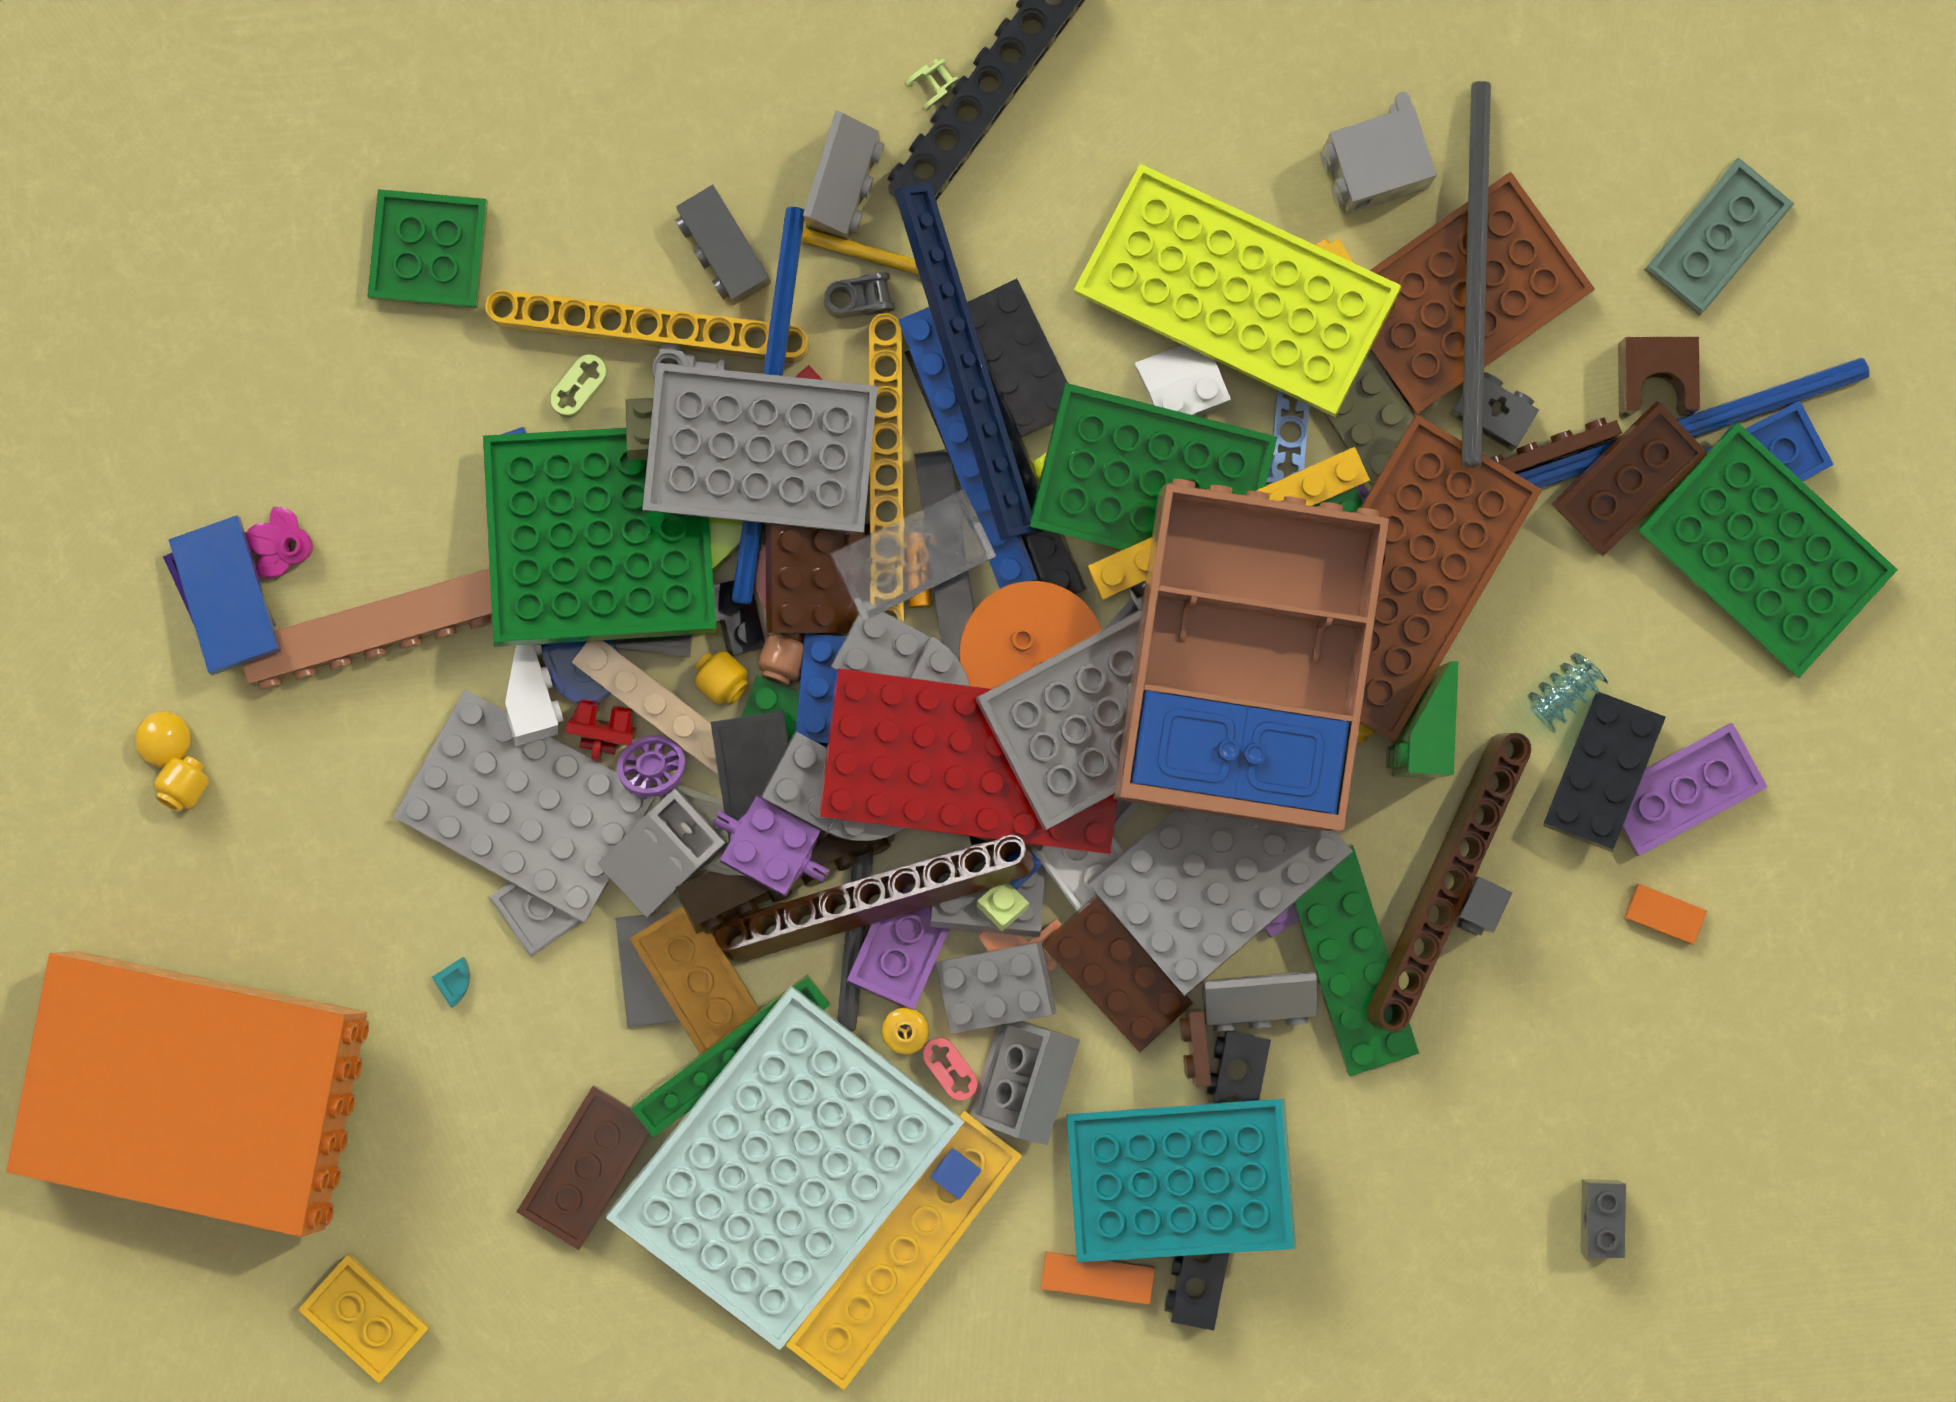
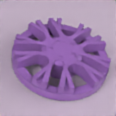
[617,736,686,799]

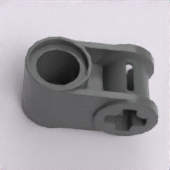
[824,272,895,318]

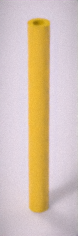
[801,227,919,275]

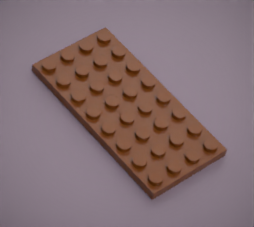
[1360,414,1542,743]

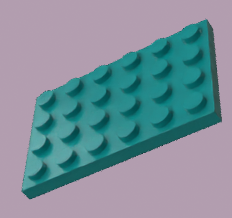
[1066,1099,1296,1262]

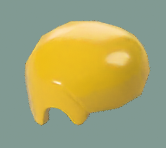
[134,711,192,768]

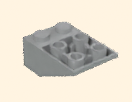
[598,788,728,918]

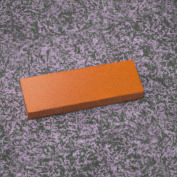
[1040,1251,1155,1304]

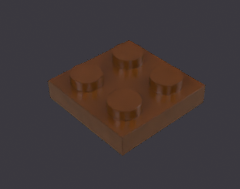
[1180,1009,1211,1087]

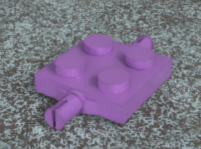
[713,796,830,897]

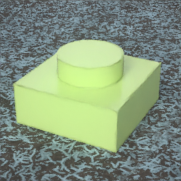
[977,883,1029,931]

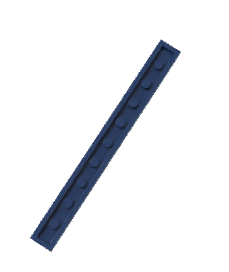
[894,183,1037,540]

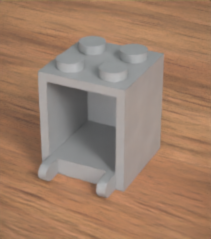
[1320,92,1437,215]

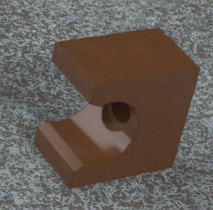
[1618,337,1700,415]

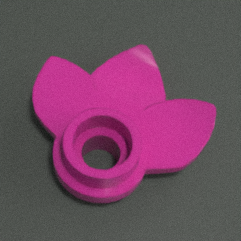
[245,506,313,578]

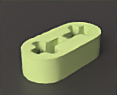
[551,354,608,417]

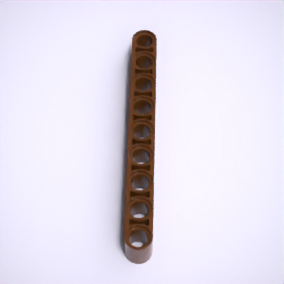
[1366,732,1532,1032]
[715,835,1034,962]

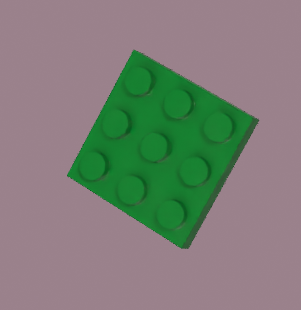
[367,189,488,309]

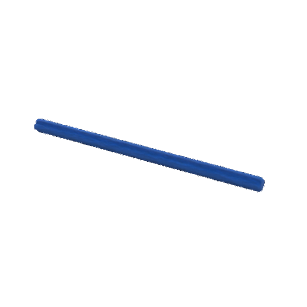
[732,207,804,604]
[1515,358,1870,488]

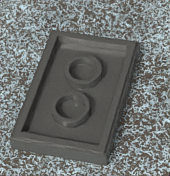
[616,911,679,1027]

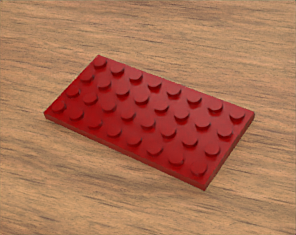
[818,668,1117,854]

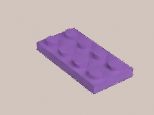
[1622,723,1767,856]

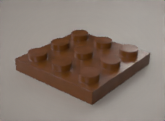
[765,523,871,633]

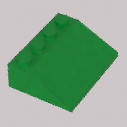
[1386,661,1459,779]

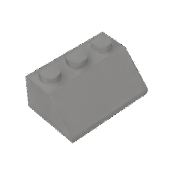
[803,111,884,240]
[1201,971,1317,1031]
[970,1021,1080,1145]

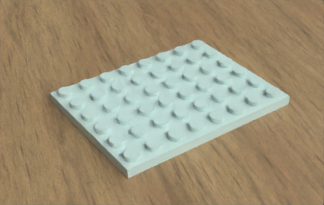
[606,985,964,1350]

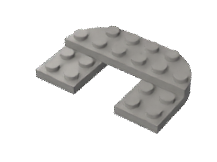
[760,602,969,841]

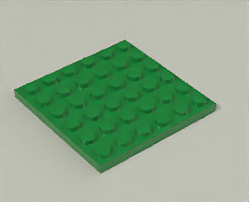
[483,428,717,647]

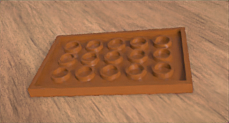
[1369,171,1595,415]

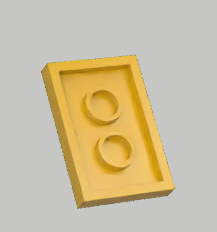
[298,1253,430,1384]

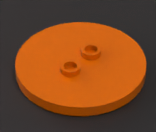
[959,581,1102,689]

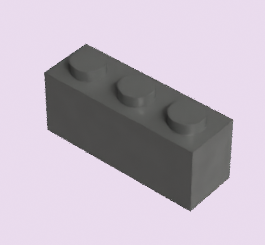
[675,184,771,305]

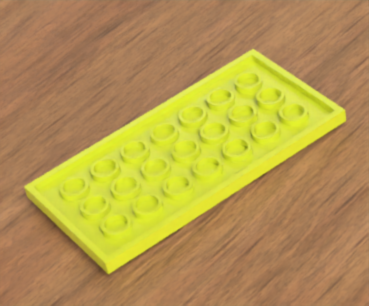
[1074,164,1401,418]

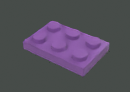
[846,887,950,1010]

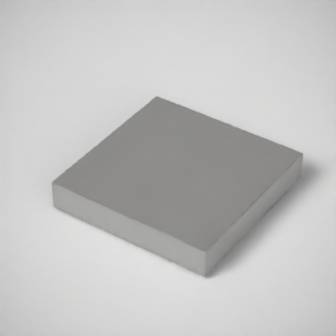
[489,882,591,957]

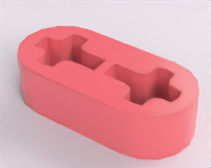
[923,1037,977,1100]

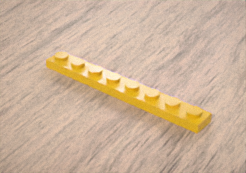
[1087,447,1370,601]

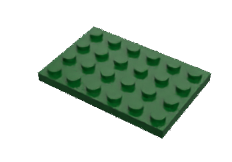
[1029,383,1278,550]
[1636,422,1898,678]

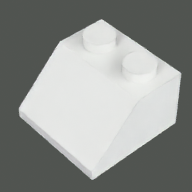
[1134,345,1231,416]

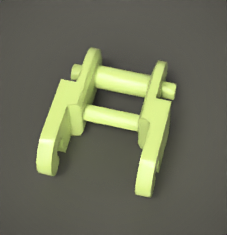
[904,59,960,111]

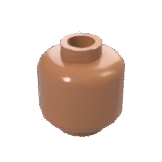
[758,633,804,687]

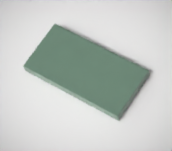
[1644,157,1794,315]

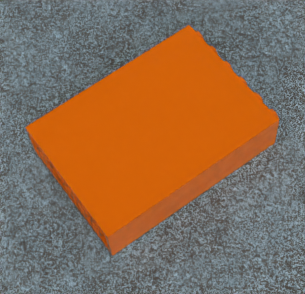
[6,951,369,1237]

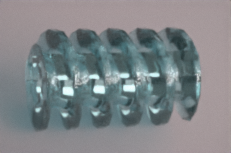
[1527,653,1609,733]

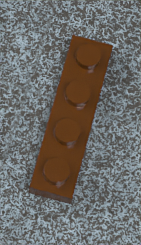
[1490,417,1622,473]

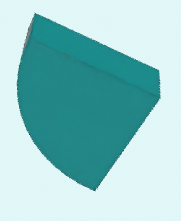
[432,957,470,1008]

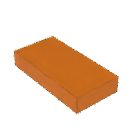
[1624,884,1707,945]

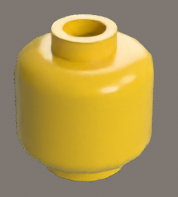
[695,651,749,705]
[153,756,209,812]
[881,1007,930,1055]

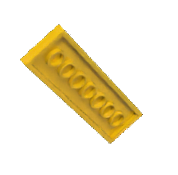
[785,1110,1022,1391]

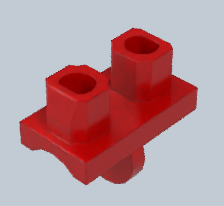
[565,699,637,762]

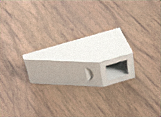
[505,644,563,746]

